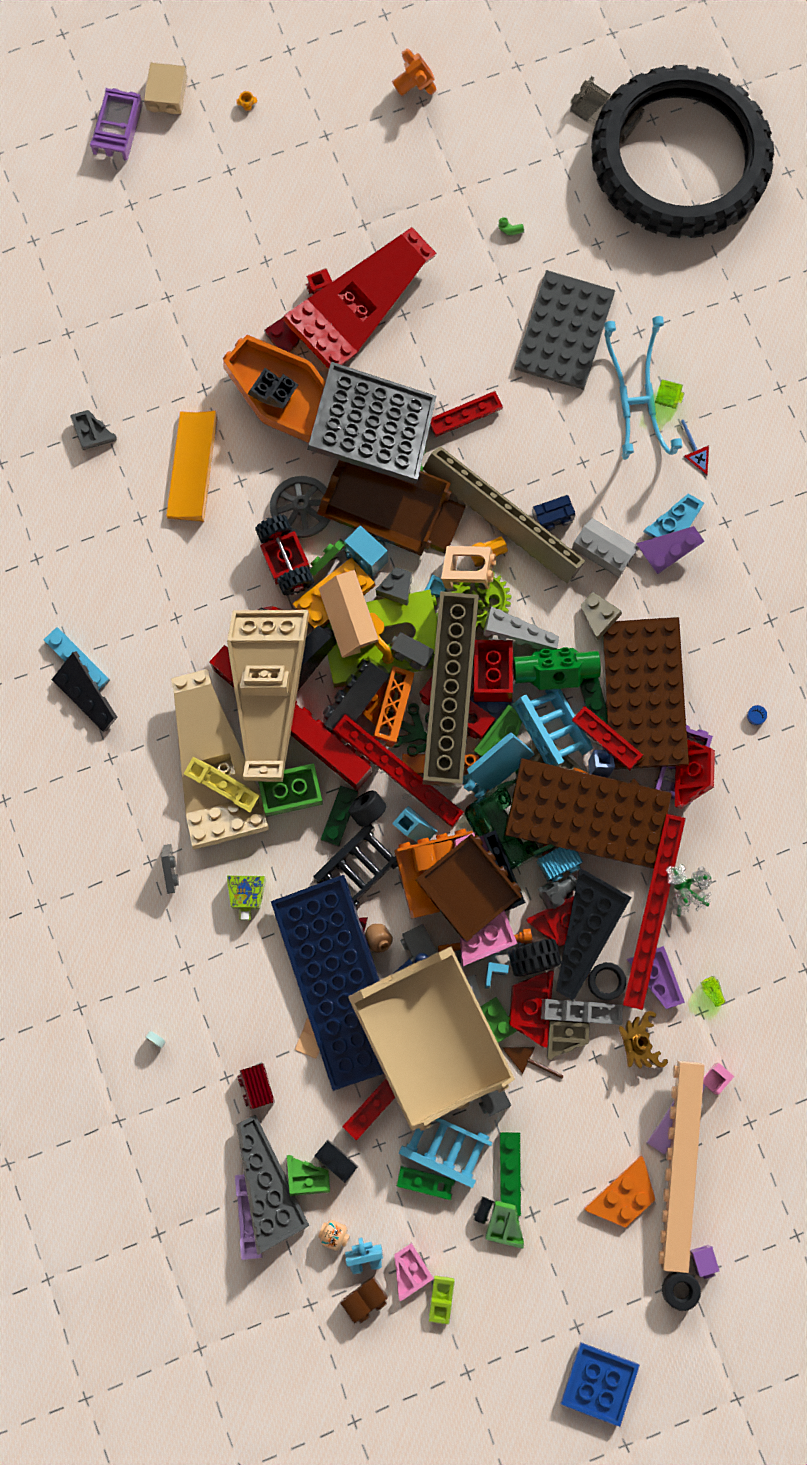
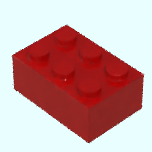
[474,640,513,702]

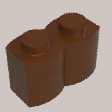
[340,1276,388,1324]

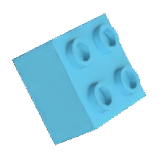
[344,526,388,577]

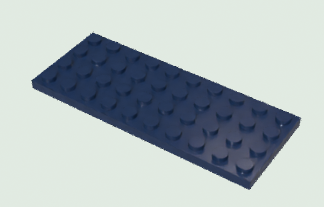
[270,875,384,1091]

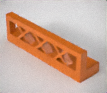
[373,666,415,748]

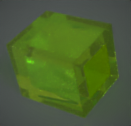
[655,379,685,409]

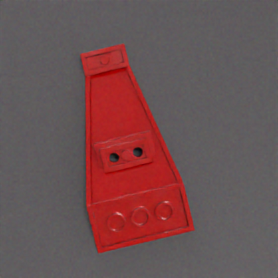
[282,227,437,369]

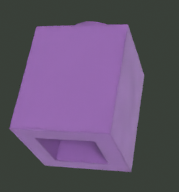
[690,1245,720,1279]

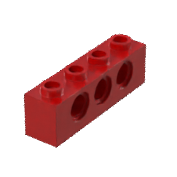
[419,676,495,739]

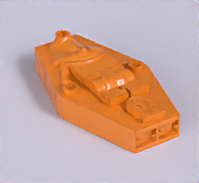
[223,334,325,443]

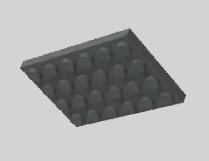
[514,270,615,390]

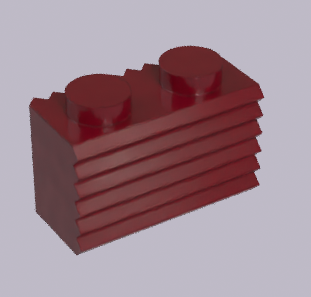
[237,1063,275,1110]

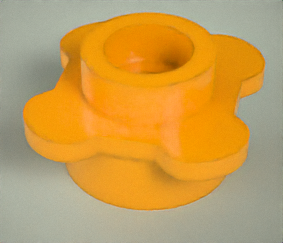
[236,91,257,111]

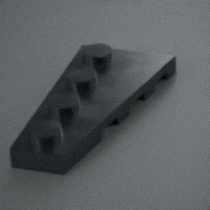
[51,651,118,732]

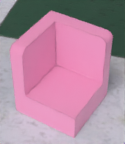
[703,1063,734,1095]

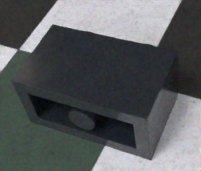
[314,1139,358,1183]

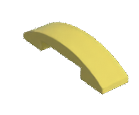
[184,757,260,812]

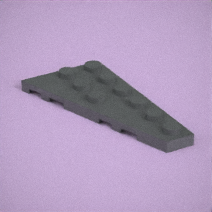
[236,1115,309,1255]

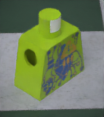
[227,875,266,920]

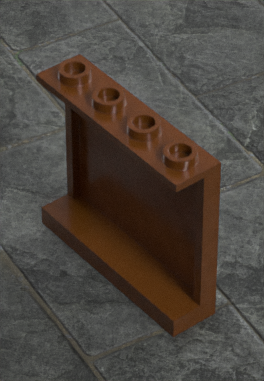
[415,834,522,942]

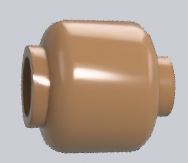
[364,924,393,953]

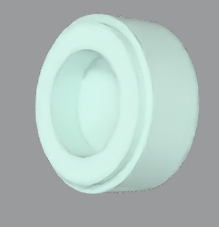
[145,1031,166,1048]

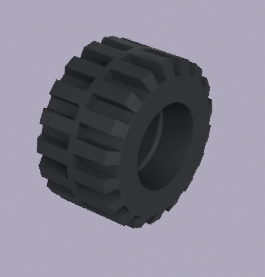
[508,939,562,977]

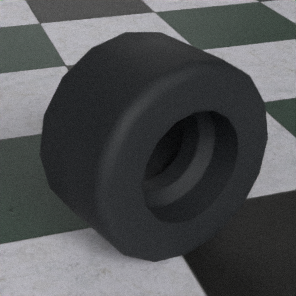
[348,790,387,827]
[662,1272,701,1311]

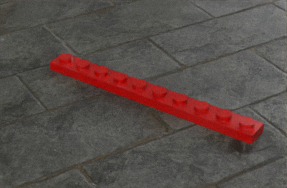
[623,814,686,1011]

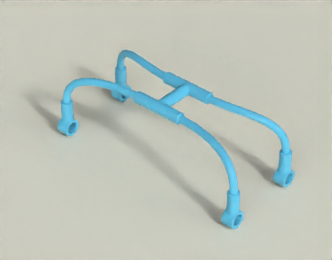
[604,316,683,460]

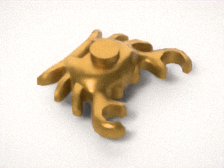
[618,1011,668,1069]

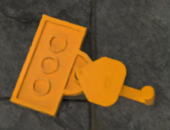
[292,557,394,664]

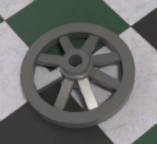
[270,476,331,538]

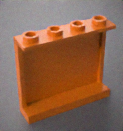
[394,829,473,919]

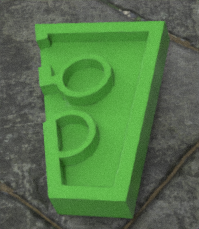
[473,705,522,757]

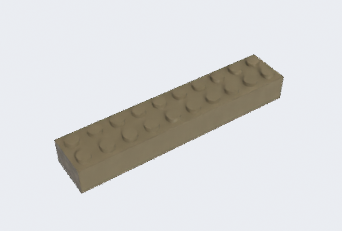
[423,591,479,788]

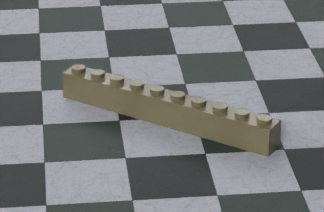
[423,446,585,583]

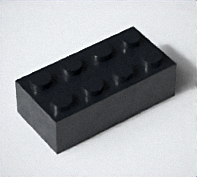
[322,656,389,730]

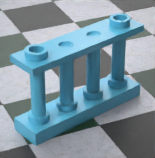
[513,689,593,766]
[399,1118,492,1188]

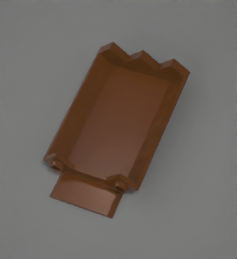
[317,460,466,556]

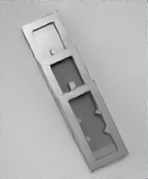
[541,999,623,1025]

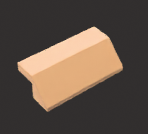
[319,570,379,658]

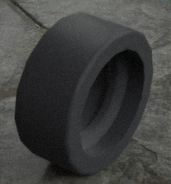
[588,962,626,1000]

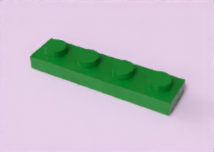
[500,1132,521,1216]

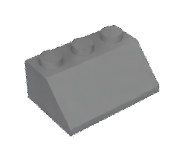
[572,518,639,578]

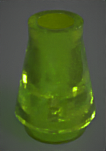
[700,976,726,1007]

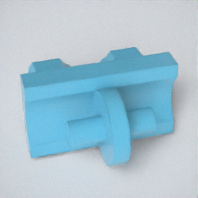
[345,1238,383,1274]

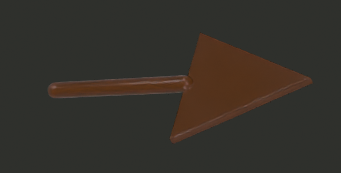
[502,1047,564,1078]

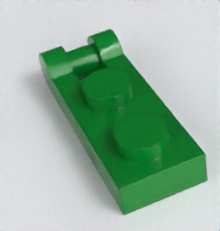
[396,1166,456,1200]

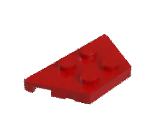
[675,740,715,809]
[526,896,574,947]
[509,970,554,1048]

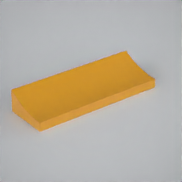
[166,410,217,522]

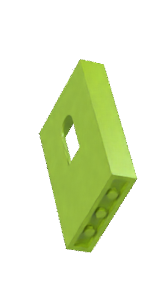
[323,589,438,688]

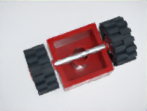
[255,514,314,596]

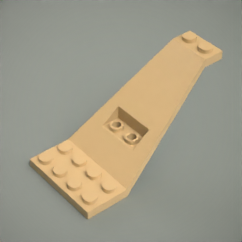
[227,610,309,782]
[171,669,269,850]

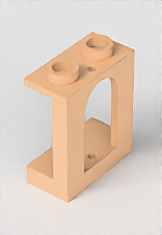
[441,546,496,589]

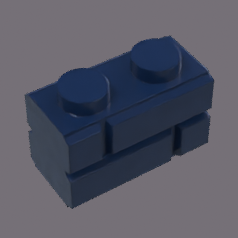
[532,495,576,531]

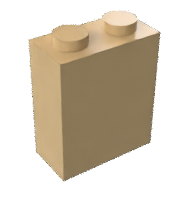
[144,62,187,114]

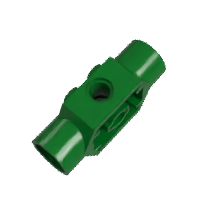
[513,647,601,690]

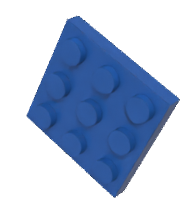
[560,1342,640,1427]

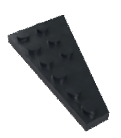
[556,868,632,1001]

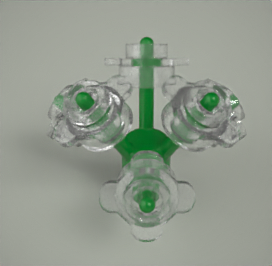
[666,864,712,917]

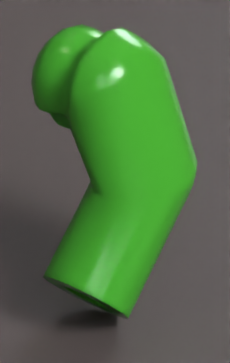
[498,217,524,235]

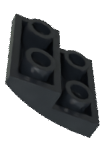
[248,368,299,408]

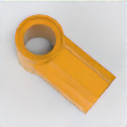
[471,536,508,567]

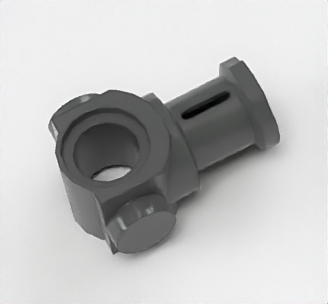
[538,875,577,909]

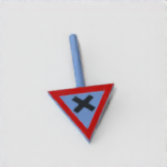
[681,420,709,475]

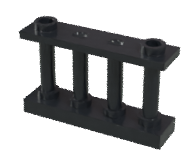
[313,824,398,908]

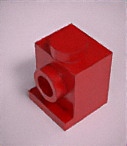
[305,268,333,295]

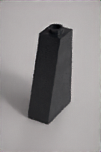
[275,626,337,692]

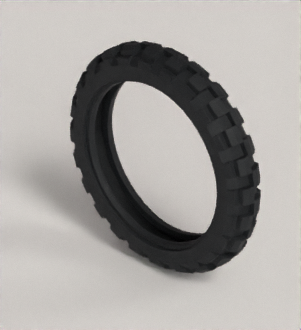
[591,65,775,238]

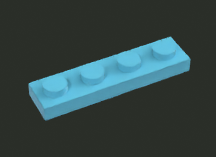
[43,627,110,690]

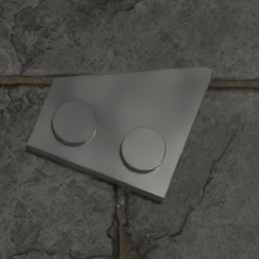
[375,567,412,606]

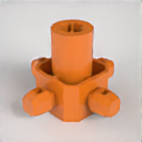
[392,48,436,96]

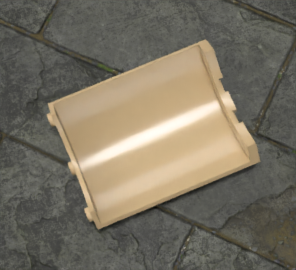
[348,947,515,1131]

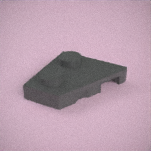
[70,410,117,450]
[161,844,179,894]

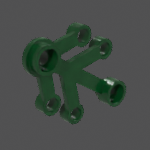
[384,703,429,757]

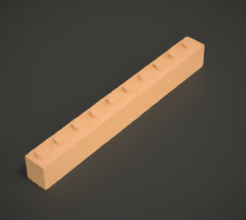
[658,1061,705,1273]

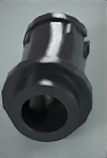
[473,1196,494,1225]

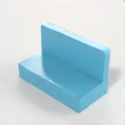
[484,962,509,989]

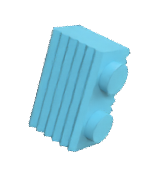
[536,848,583,882]

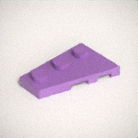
[636,526,705,574]
[627,946,685,1009]

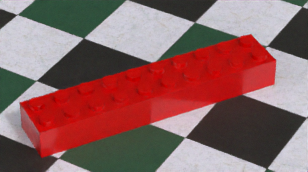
[209,645,372,791]

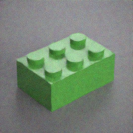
[258,763,323,817]

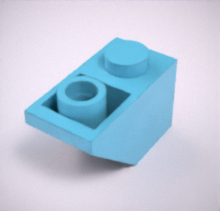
[392,806,437,842]

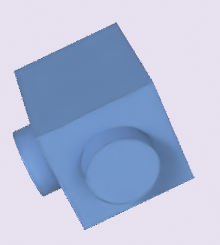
[588,750,615,778]

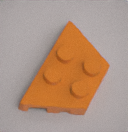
[584,1155,655,1228]

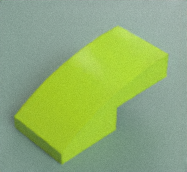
[429,1275,455,1324]

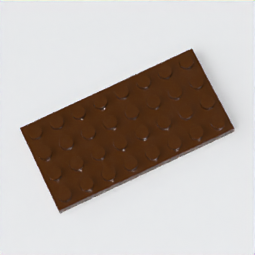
[603,617,689,770]
[505,758,672,869]

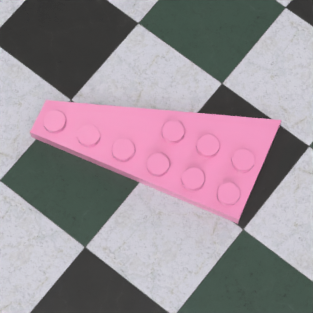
[454,833,517,966]

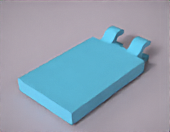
[463,732,535,800]

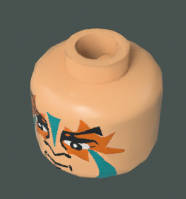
[318,1220,350,1251]

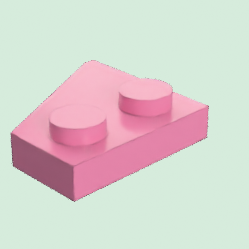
[394,1242,434,1301]

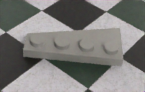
[483,607,559,650]

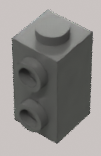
[390,632,434,671]

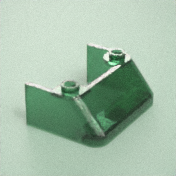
[465,778,555,871]

